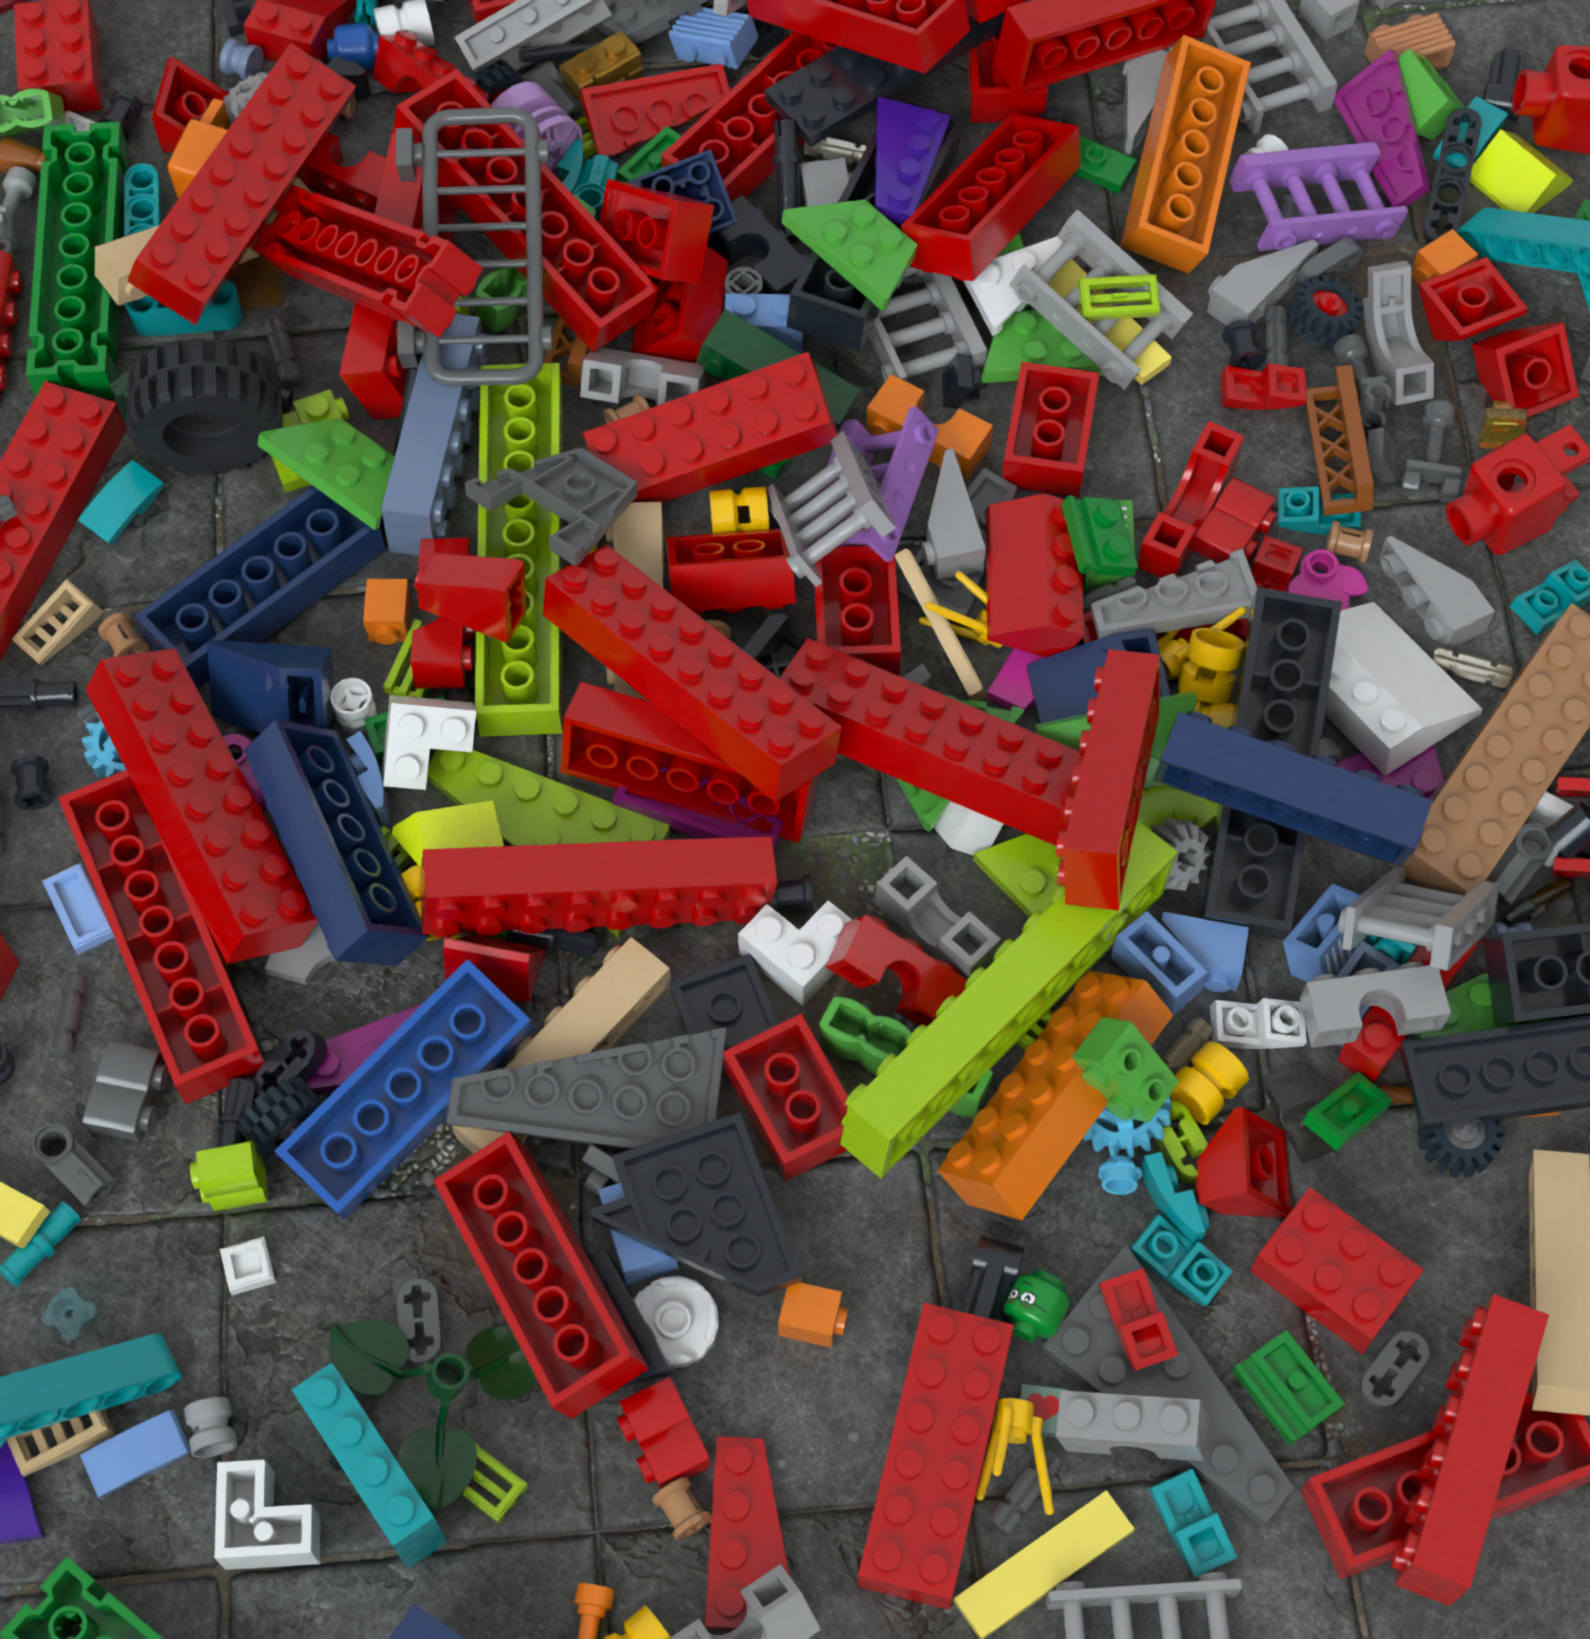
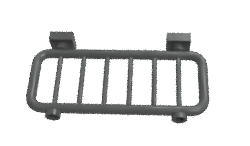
[396,107,553,387]

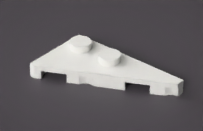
[964,237,1076,336]

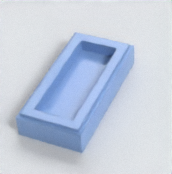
[42,863,114,955]

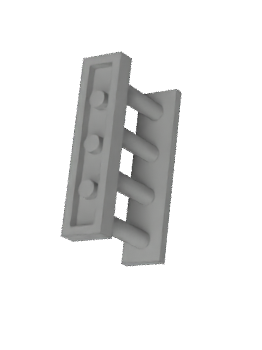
[454,0,613,73]
[1195,0,1338,136]
[1009,209,1193,390]
[868,267,987,382]
[767,431,896,587]
[1338,865,1499,971]
[1046,1572,1242,1639]

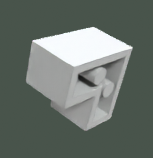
[382,695,476,790]
[738,901,852,1007]
[215,1460,321,1570]

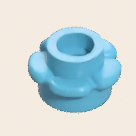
[1098,1155,1142,1195]

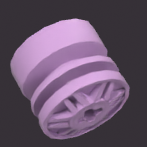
[491,81,583,176]

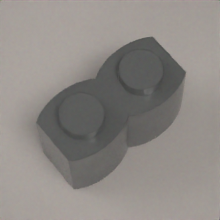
[83,1040,169,1142]

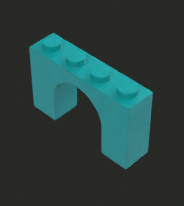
[292,1363,448,1569]

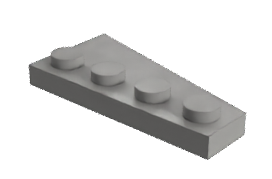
[1091,548,1257,639]

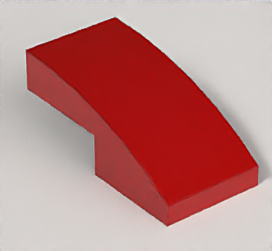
[1220,363,1307,410]
[1251,535,1303,592]
[1098,1268,1179,1371]

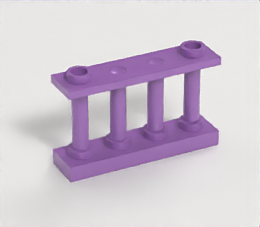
[1228,142,1408,251]
[804,406,939,562]

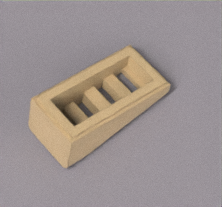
[12,579,104,666]
[6,1409,115,1477]

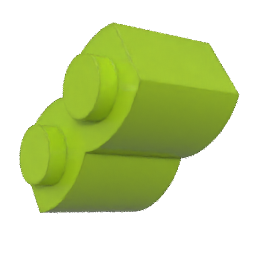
[190,1141,270,1212]

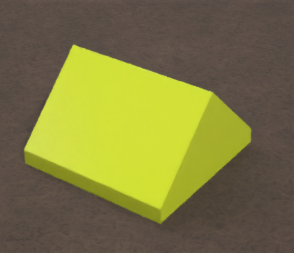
[1469,129,1573,213]
[392,800,504,868]

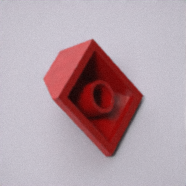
[1472,322,1579,424]
[1195,1107,1291,1218]

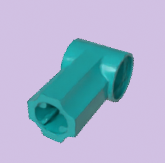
[573,155,619,223]

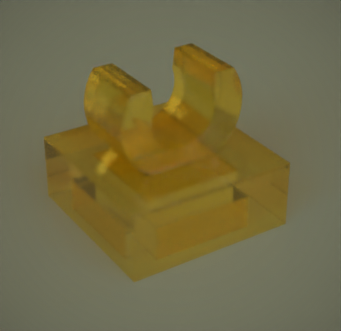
[1478,401,1527,449]

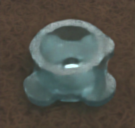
[42,1287,97,1341]

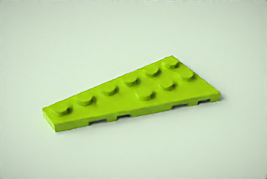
[427,749,671,938]
[973,785,1218,918]

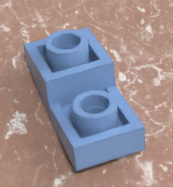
[346,731,389,827]
[80,1410,191,1498]

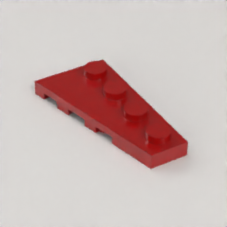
[705,1436,790,1631]

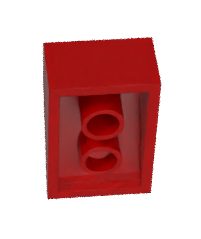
[243,0,357,63]
[599,179,714,284]

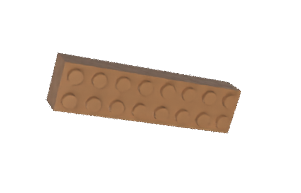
[1387,603,1590,896]

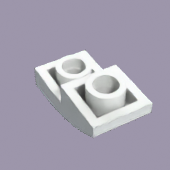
[1210,998,1307,1049]

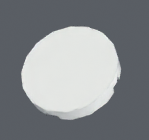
[634,1276,719,1368]

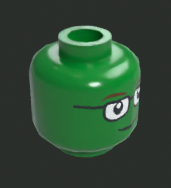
[1003,1270,1070,1342]

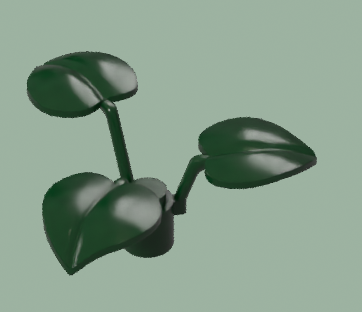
[329,1319,537,1509]

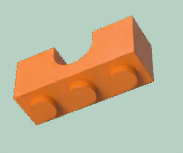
[866,374,993,481]

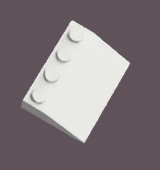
[1325,602,1482,775]

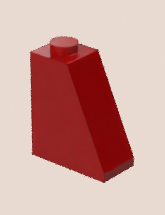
[414,553,526,643]

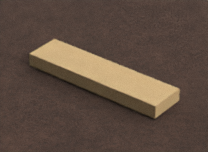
[894,548,987,701]

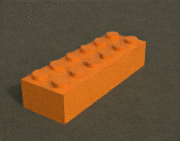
[1120,35,1251,274]
[937,971,1173,1220]

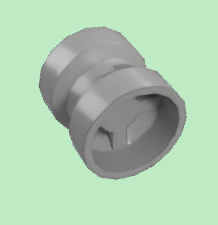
[184,1397,238,1458]

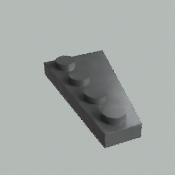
[897,468,1017,627]

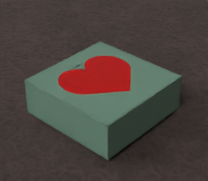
[1020,1384,1068,1438]

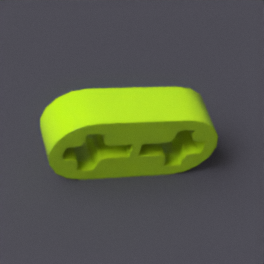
[1154,1101,1208,1184]

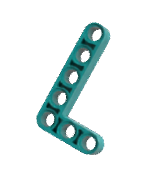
[124,163,244,337]
[1457,207,1590,312]
[0,1333,182,1448]

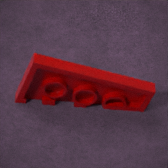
[579,64,730,159]

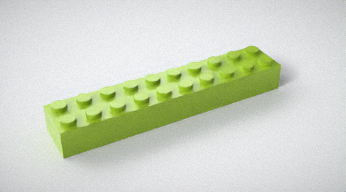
[475,363,563,737]
[840,821,1178,1179]

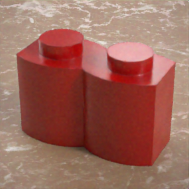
[1192,477,1278,564]
[616,1377,711,1490]

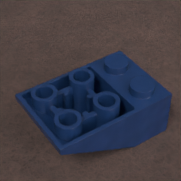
[603,149,738,238]
[1027,629,1171,723]
[207,640,335,733]

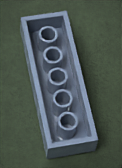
[381,313,490,556]

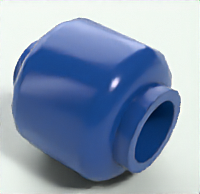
[327,23,380,72]

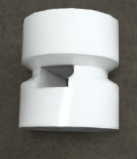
[373,0,435,47]

